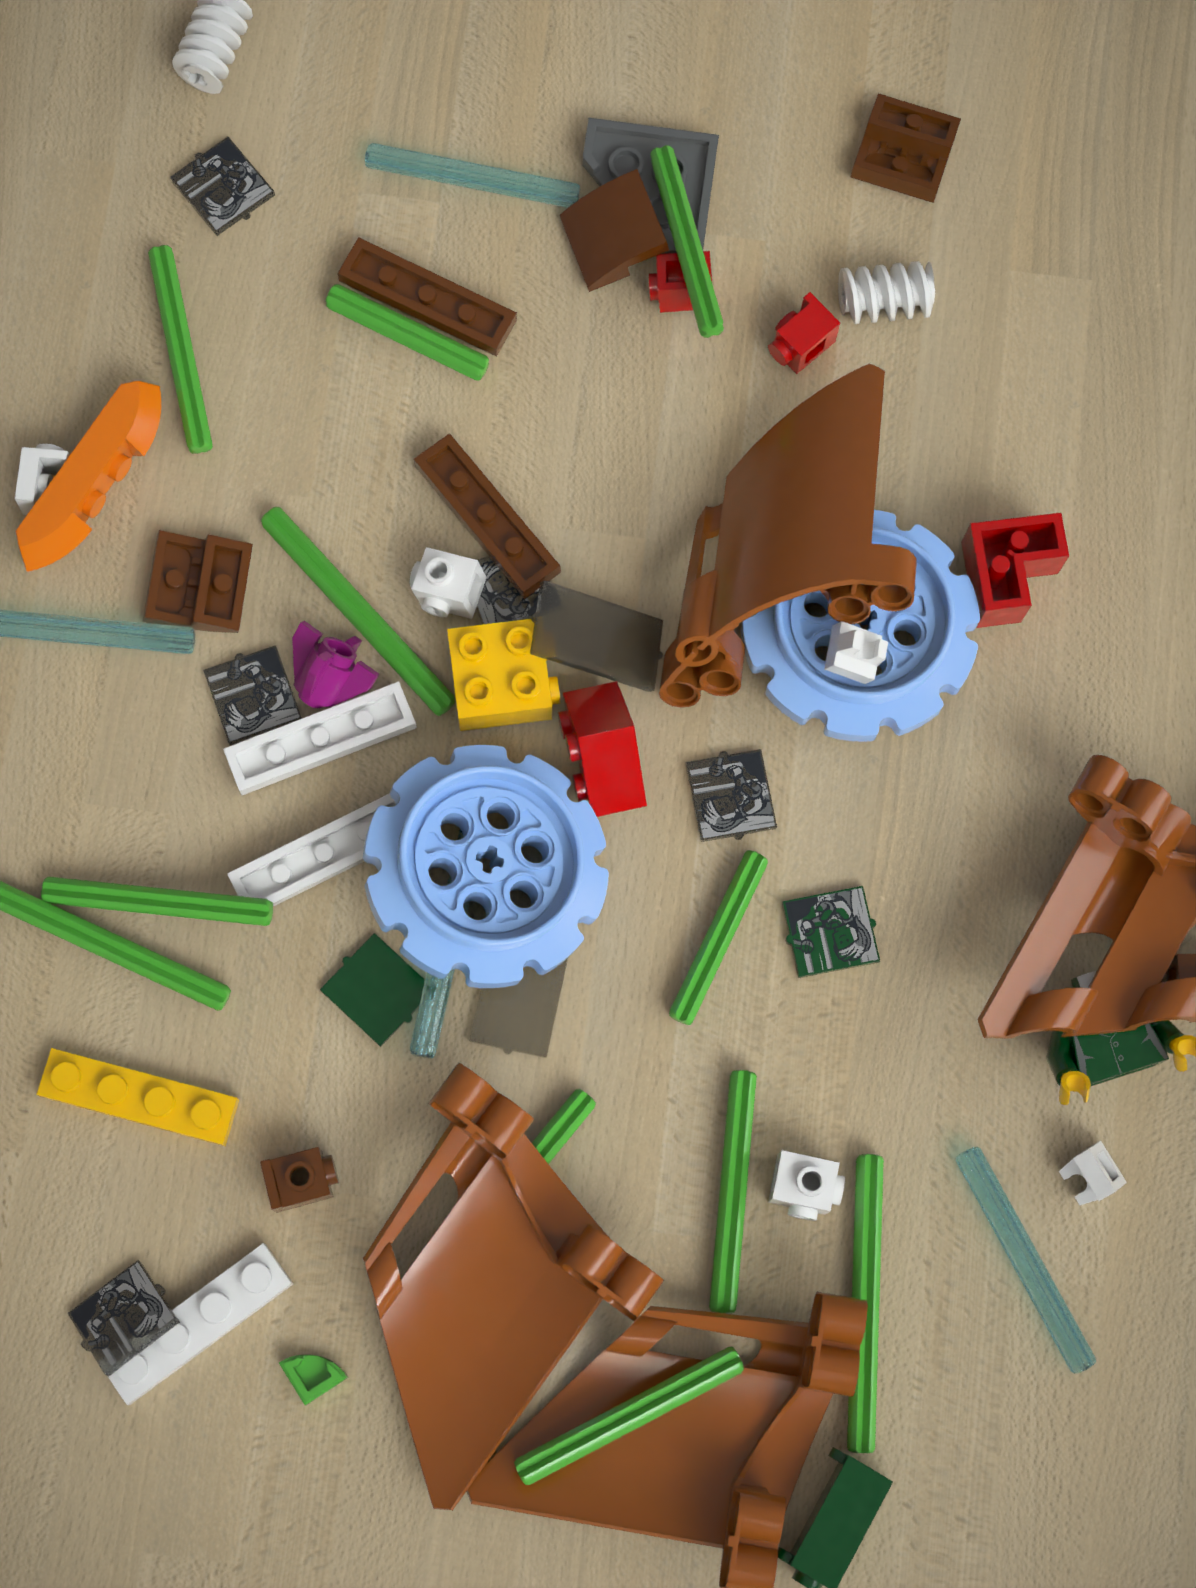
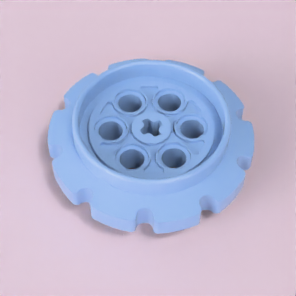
[741,510,980,742]
[363,745,609,988]

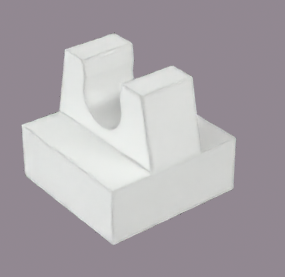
[824,621,888,684]
[1059,1140,1127,1205]

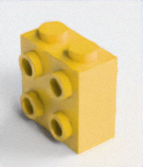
[447,618,560,731]

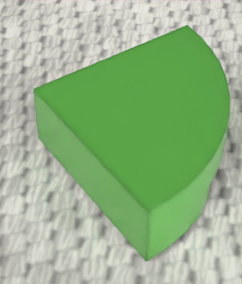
[279,1355,349,1406]

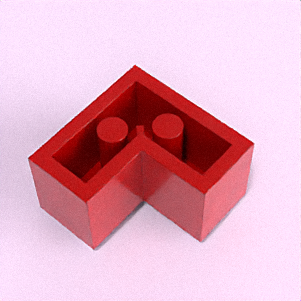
[961,513,1069,628]
[558,681,647,817]

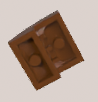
[850,93,961,203]
[559,169,669,292]
[142,530,253,633]

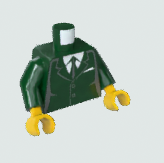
[1046,971,1196,1105]

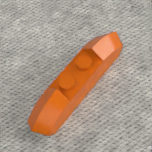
[16,381,161,572]

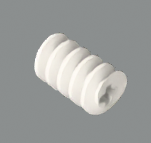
[172,0,253,94]
[838,261,935,324]

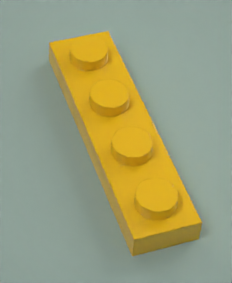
[36,1048,239,1147]

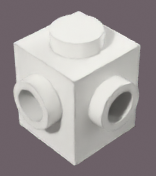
[410,547,487,619]
[768,1150,845,1221]

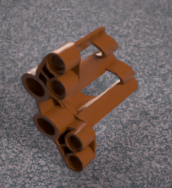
[977,755,1196,1039]

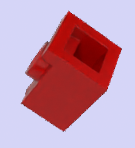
[649,251,712,313]
[768,292,841,374]

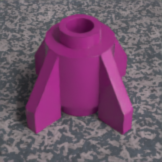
[292,621,379,708]

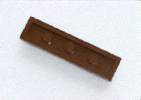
[337,237,517,357]
[413,433,561,599]

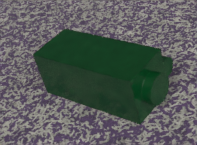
[778,1447,893,1588]

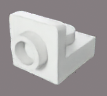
[15,444,70,515]

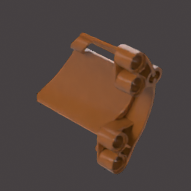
[659,363,917,708]
[363,1063,664,1511]
[466,1291,868,1588]

